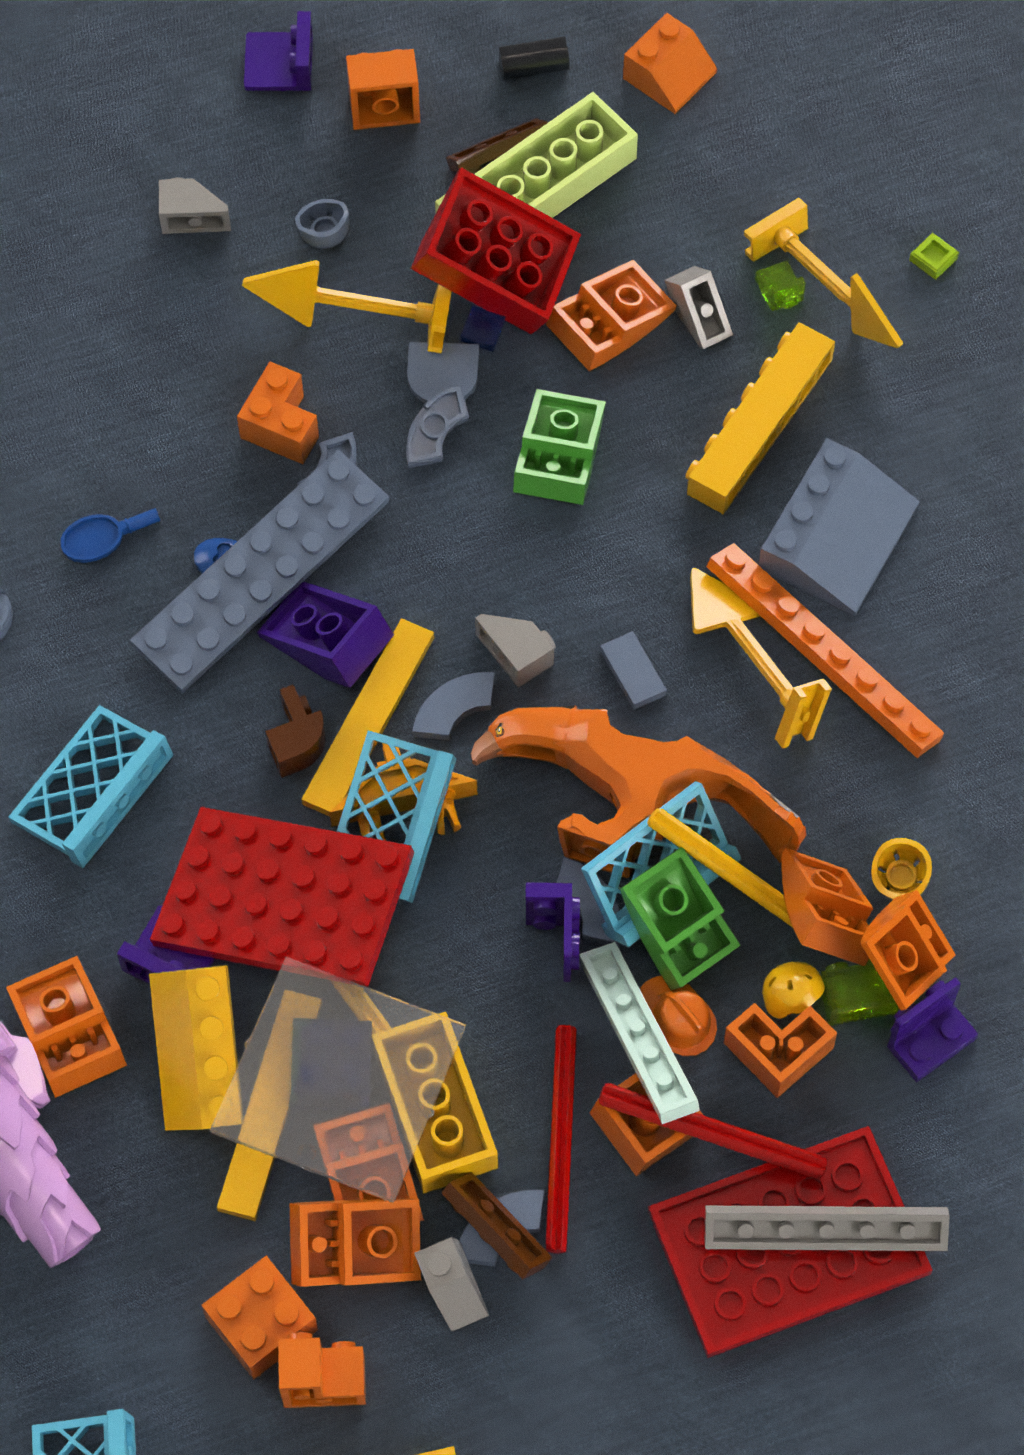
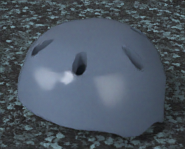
[295,199,350,249]

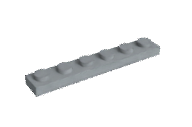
[704,1205,950,1251]

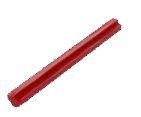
[545,1025,577,1254]
[599,1083,827,1179]

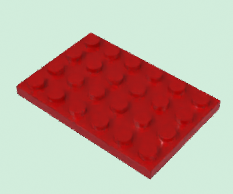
[150,807,415,989]
[648,1126,933,1358]

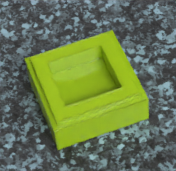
[909,232,959,280]

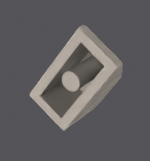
[159,177,231,234]
[664,266,733,349]
[475,614,556,688]
[414,1237,490,1332]

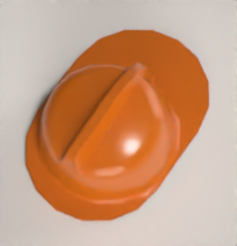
[640,976,717,1056]

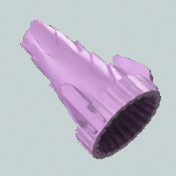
[0,1021,101,1268]

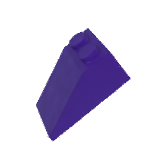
[257,581,394,688]

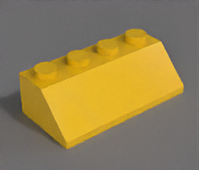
[149,965,244,1131]

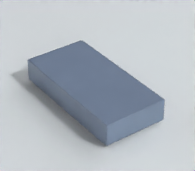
[600,631,667,710]

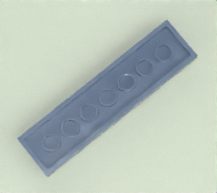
[130,449,390,694]

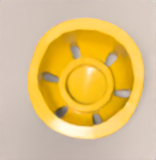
[871,838,932,900]
[762,962,825,1019]

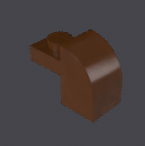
[265,685,326,778]

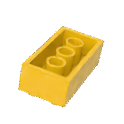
[371,1011,498,1194]

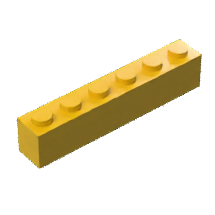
[685,322,835,515]

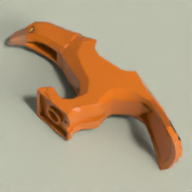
[471,705,806,878]

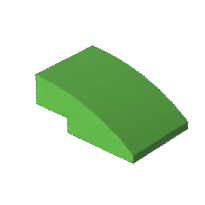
[513,389,606,505]
[620,847,741,991]

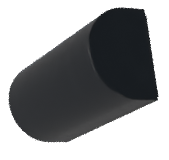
[498,37,570,81]

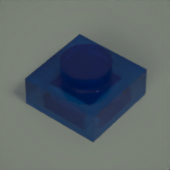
[460,305,506,352]

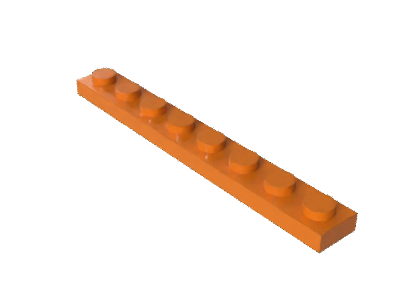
[706,543,944,758]

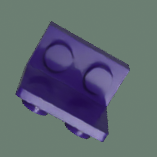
[244,11,313,91]
[525,882,580,982]
[117,906,215,984]
[887,977,978,1082]

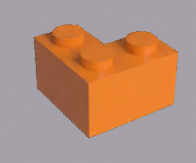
[237,361,319,464]
[723,1003,837,1098]
[278,1332,366,1408]

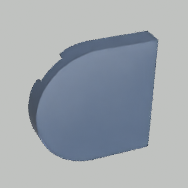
[407,342,479,404]

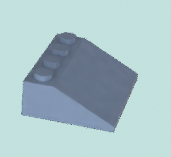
[759,438,920,616]

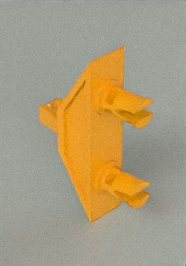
[329,738,478,841]

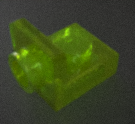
[755,261,806,311]

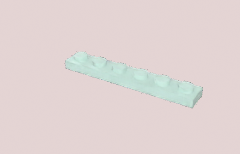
[579,942,700,1124]

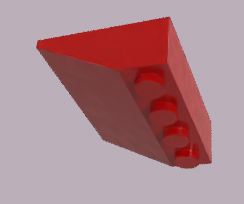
[411,167,581,335]

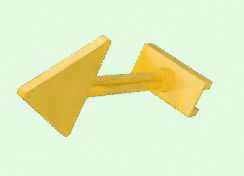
[744,198,903,348]
[242,260,452,353]
[690,568,832,749]

